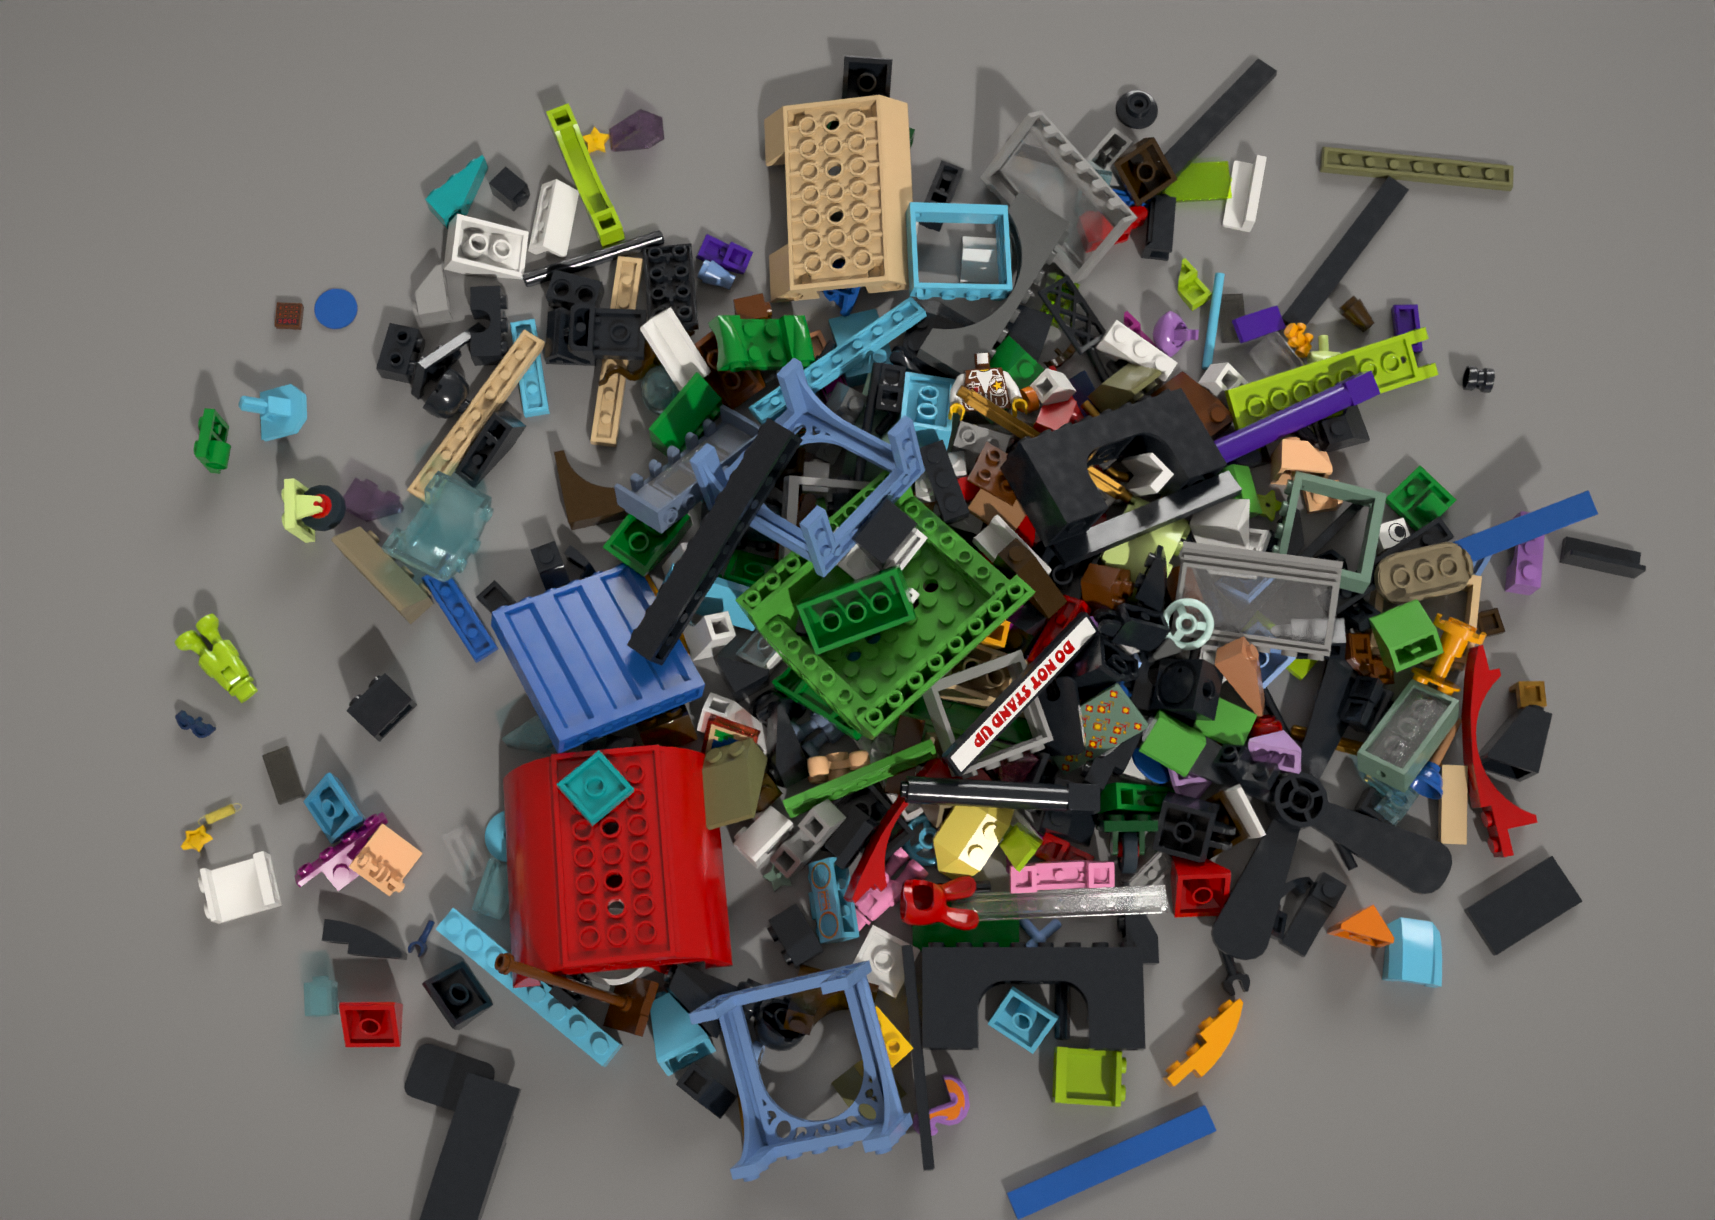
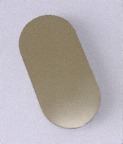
[1374,542,1473,605]

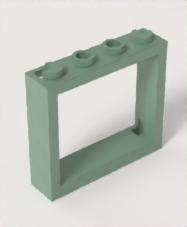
[1271,471,1387,594]

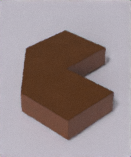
[1345,633,1395,685]

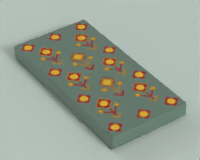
[1051,683,1149,775]

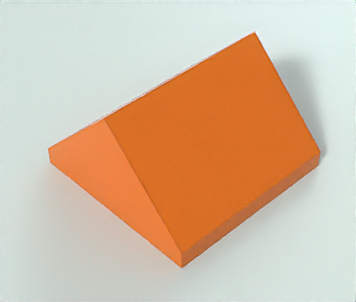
[1327,904,1394,948]

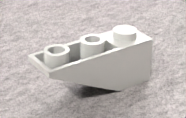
[697,692,767,756]

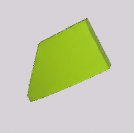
[1177,258,1212,311]

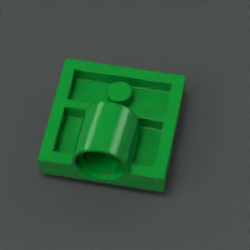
[194,408,231,474]
[1385,465,1457,531]

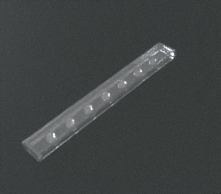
[951,885,1168,921]

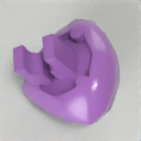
[1152,311,1199,357]

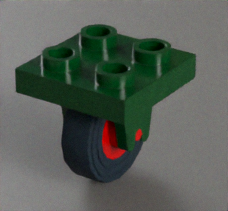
[1097,814,1158,873]

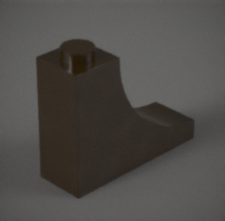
[554,450,629,530]
[783,964,879,1035]

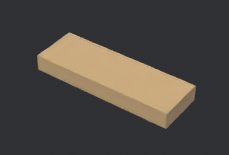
[1438,765,1468,845]

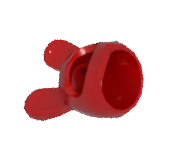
[900,876,979,931]

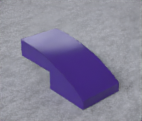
[696,234,753,275]
[1232,306,1286,344]

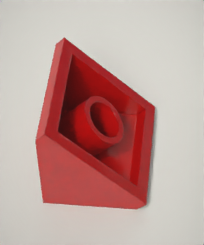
[339,1002,403,1047]

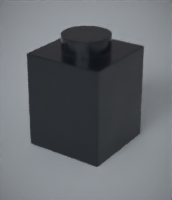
[489,166,530,211]

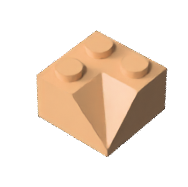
[1270,437,1333,485]

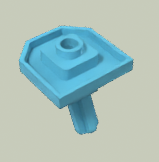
[238,384,307,442]

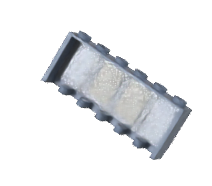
[614,405,760,534]

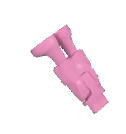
[854,848,929,931]

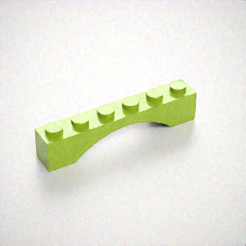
[546,103,625,248]

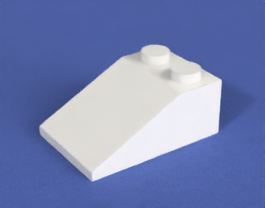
[443,214,529,279]

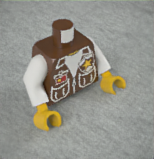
[948,353,1028,421]

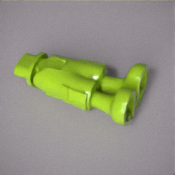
[174,613,258,703]

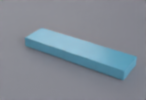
[510,319,550,418]

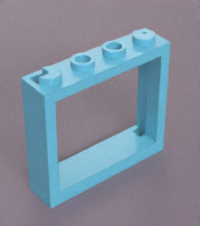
[905,202,1013,301]

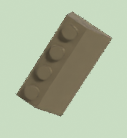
[331,526,434,624]

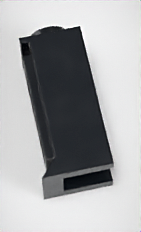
[1141,194,1176,261]

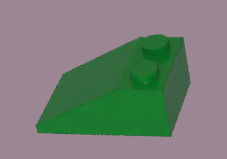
[603,514,693,577]

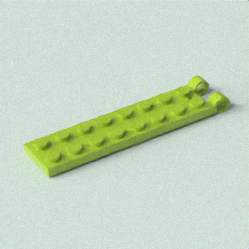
[1224,327,1439,431]

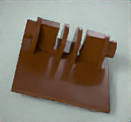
[967,442,1017,506]

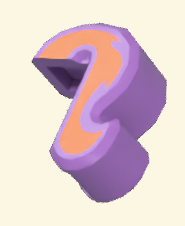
[912,1074,970,1136]

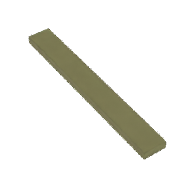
[1320,147,1514,191]

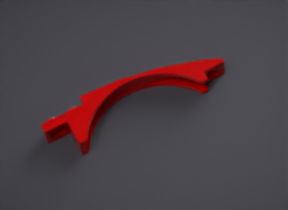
[1461,645,1538,857]
[844,757,991,903]

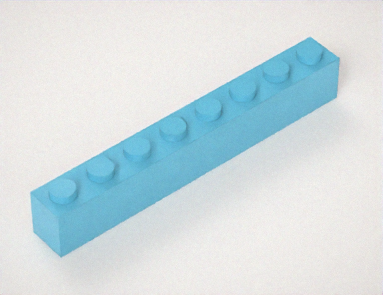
[436,908,623,1067]

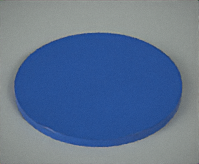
[314,289,358,329]
[1132,748,1170,784]

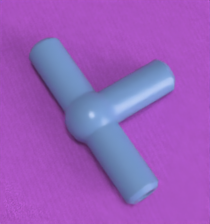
[1019,916,1062,947]

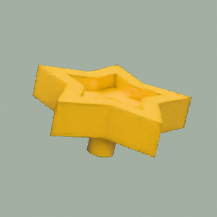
[582,126,610,154]
[181,824,213,852]

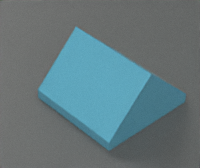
[988,986,1059,1054]

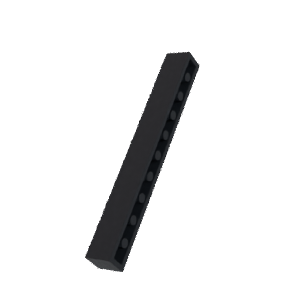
[627,418,803,666]

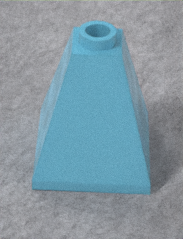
[650,991,716,1076]

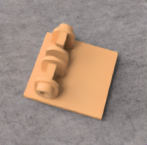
[348,823,423,897]

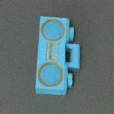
[808,857,860,944]

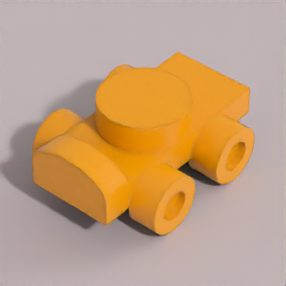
[1284,323,1314,358]

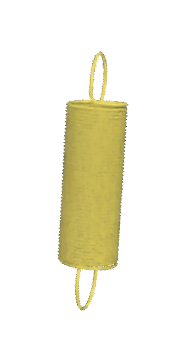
[198,803,242,825]

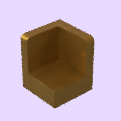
[1509,681,1547,709]

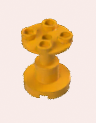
[1411,613,1487,696]

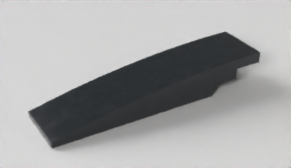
[420,1072,522,1220]

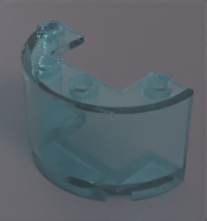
[382,471,494,582]

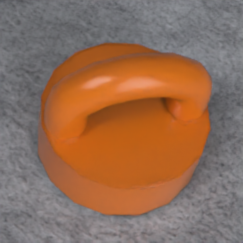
[1017,386,1040,413]

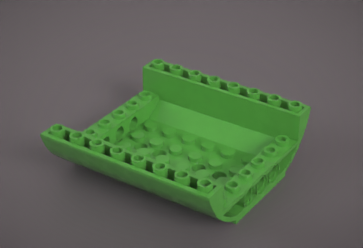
[735,470,1035,740]

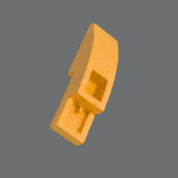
[1163,998,1243,1087]

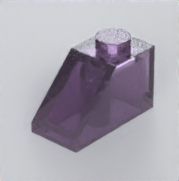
[609,109,665,152]

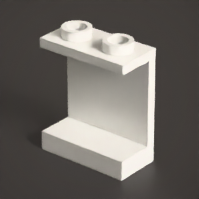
[198,851,282,924]

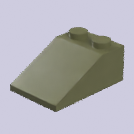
[702,738,767,830]

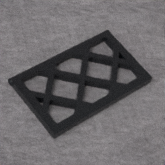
[1037,275,1106,355]

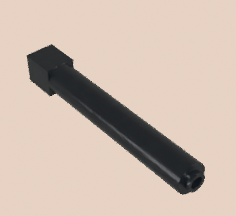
[900,776,1100,815]

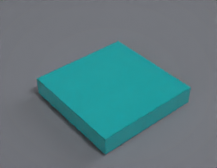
[557,750,634,826]

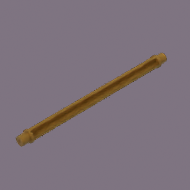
[956,385,1133,504]

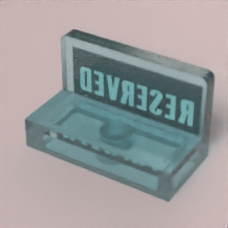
[472,858,509,920]

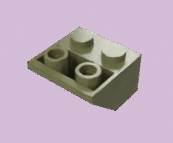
[1087,363,1162,413]

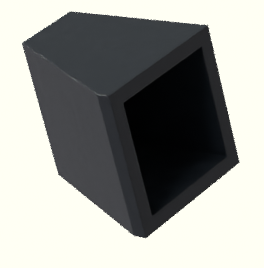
[1478,705,1552,782]

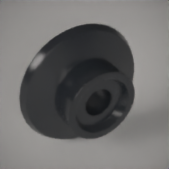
[1116,90,1158,129]

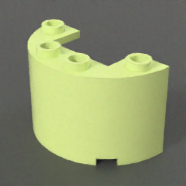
[1099,496,1191,605]

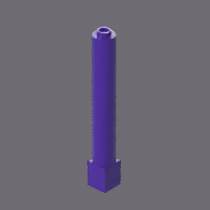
[1214,371,1380,463]

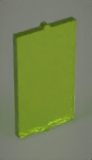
[1162,161,1232,203]

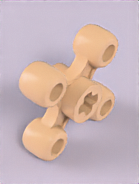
[807,750,871,784]

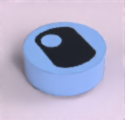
[752,1041,765,1067]

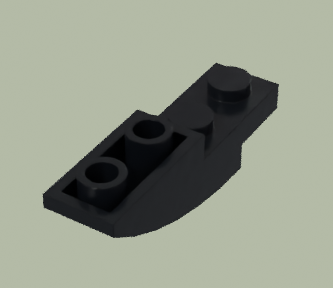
[1134,545,1167,612]

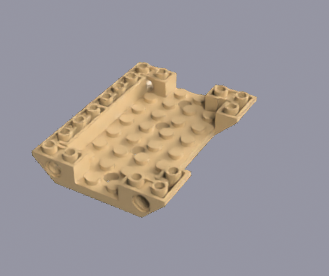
[764,95,913,303]

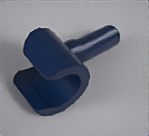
[408,920,435,957]

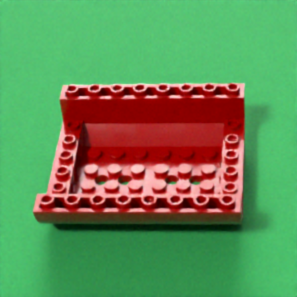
[503,744,733,988]

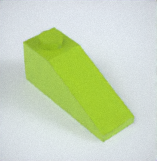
[1000,821,1043,872]

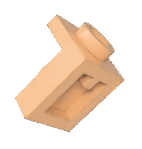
[1303,480,1344,514]

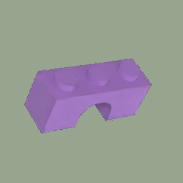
[1505,511,1545,595]

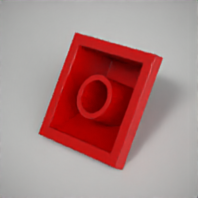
[1170,856,1231,918]

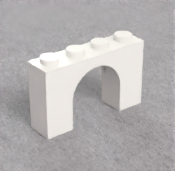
[662,542,736,661]

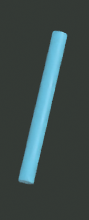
[1202,273,1225,370]

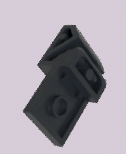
[545,303,647,366]

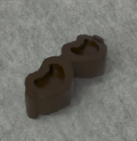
[1043,343,1076,369]

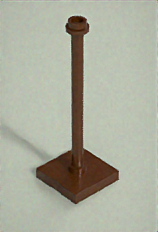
[494,953,659,1037]

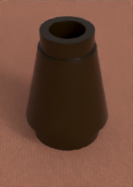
[1339,295,1375,332]

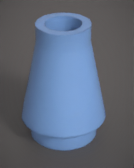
[697,260,736,290]

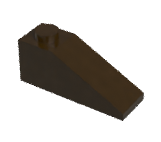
[993,538,1067,620]

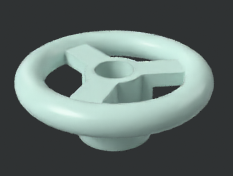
[1163,598,1214,650]

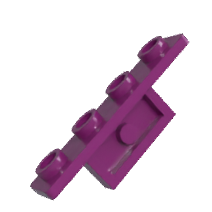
[294,812,388,891]

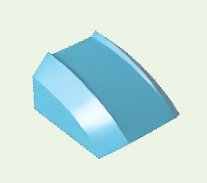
[1382,917,1442,988]

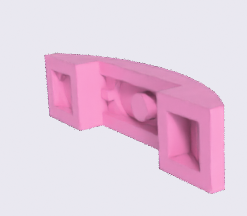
[1009,860,1115,893]

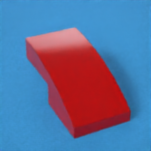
[1034,832,1095,862]

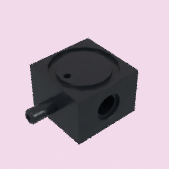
[1151,647,1223,721]

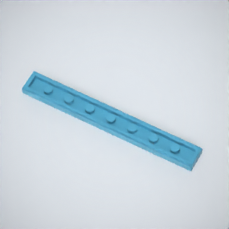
[748,297,927,425]

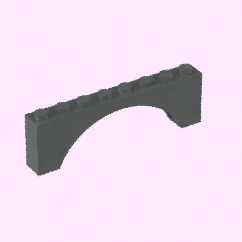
[916,191,1070,380]

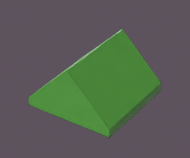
[1193,698,1257,746]
[1139,710,1206,777]

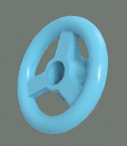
[903,814,937,866]

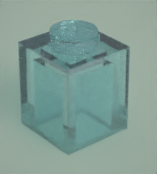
[304,976,339,1017]

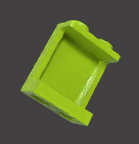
[1052,1047,1127,1107]

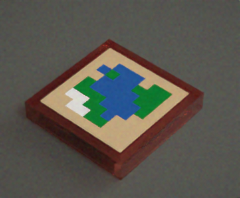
[701,714,761,755]

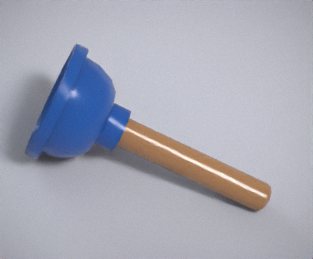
[1409,718,1462,799]

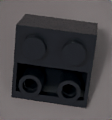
[346,673,417,742]

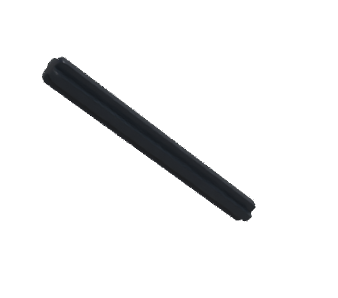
[523,230,664,287]

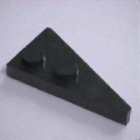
[411,322,486,400]

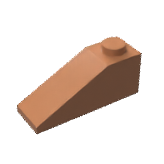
[1214,636,1265,718]

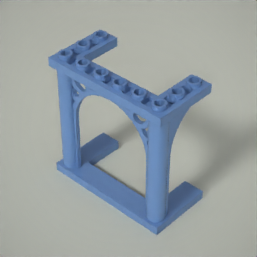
[689,358,925,578]
[689,960,913,1182]

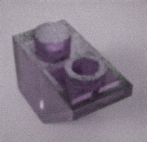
[343,477,404,522]

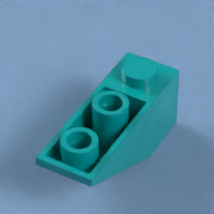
[425,155,488,230]

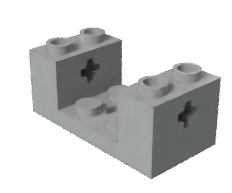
[933,421,1010,534]

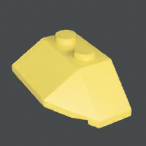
[932,806,1014,880]

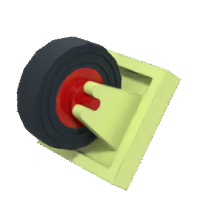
[281,478,346,543]

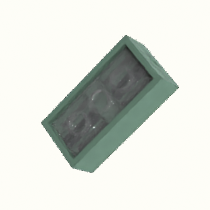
[1357,679,1459,793]

